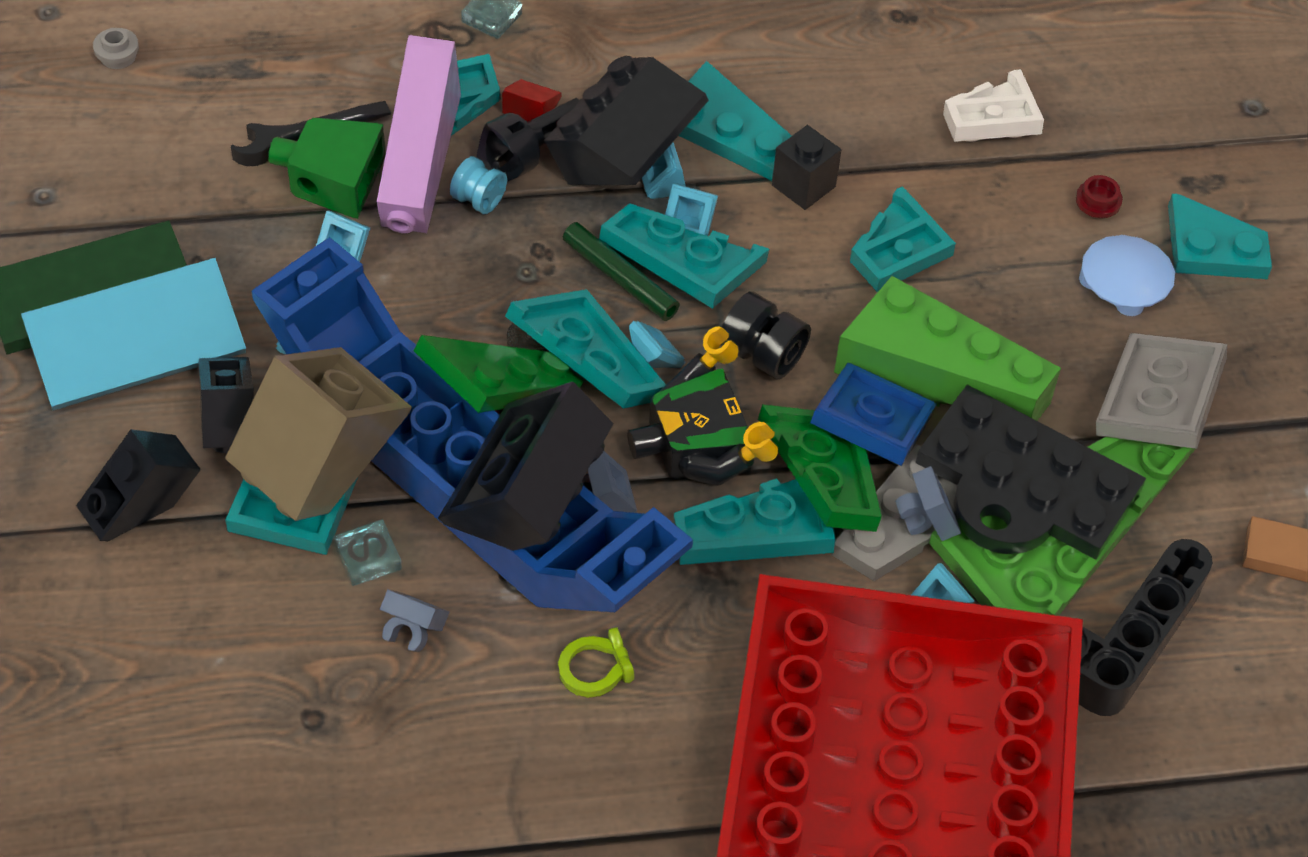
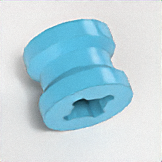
[450,156,507,214]

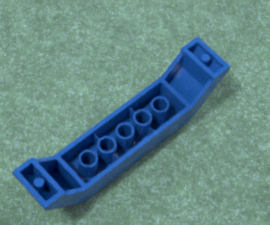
[251,237,693,613]

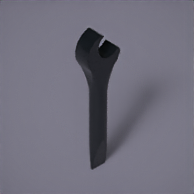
[231,101,391,166]

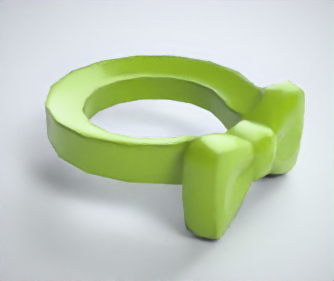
[558,627,634,698]

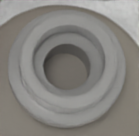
[93,28,139,69]

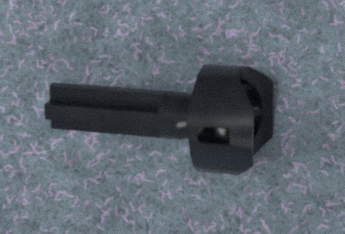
[476,97,583,181]

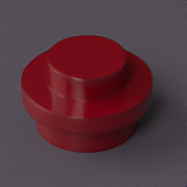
[1076,175,1123,218]

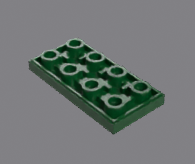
[0,220,187,355]

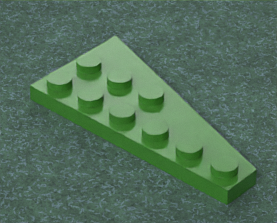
[929,437,1195,616]

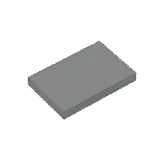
[1096,333,1227,449]

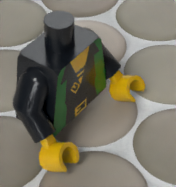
[627,326,778,486]

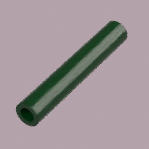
[563,222,680,321]

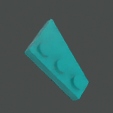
[679,61,792,181]
[599,203,770,309]
[505,289,666,409]
[673,478,835,565]

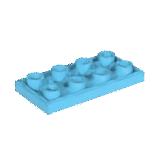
[21,258,246,411]

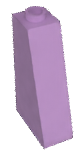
[377,35,461,233]

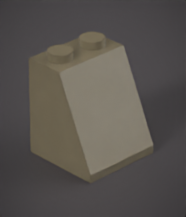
[225,347,412,521]

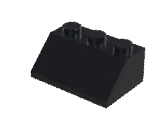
[544,56,709,185]
[438,381,614,551]

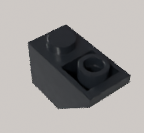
[76,429,201,542]

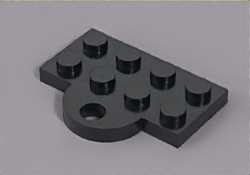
[915,385,1146,560]

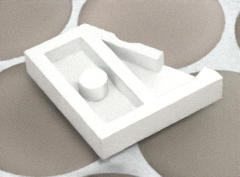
[943,69,1044,142]

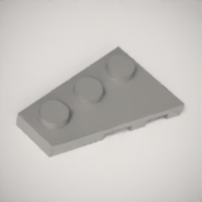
[831,444,958,581]

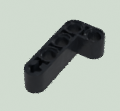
[1079,539,1213,716]

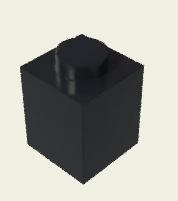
[772,124,842,210]

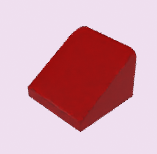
[502,79,562,122]

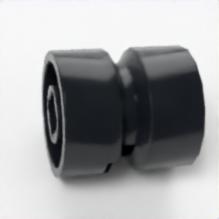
[721,291,811,379]

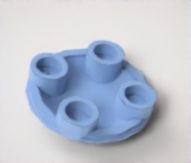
[1079,235,1175,316]

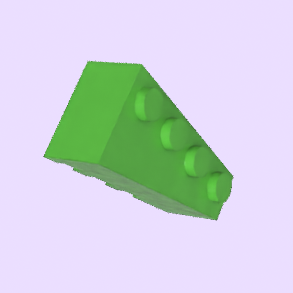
[834,276,1061,421]

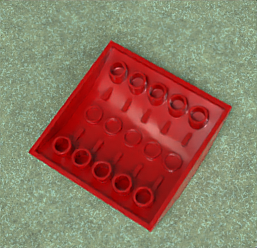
[717,574,1083,857]

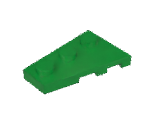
[413,335,583,413]
[757,404,882,532]

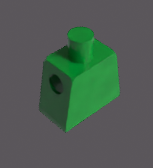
[269,118,386,219]

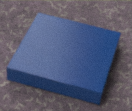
[810,363,936,466]

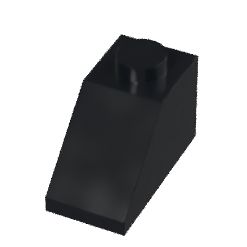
[199,357,254,453]

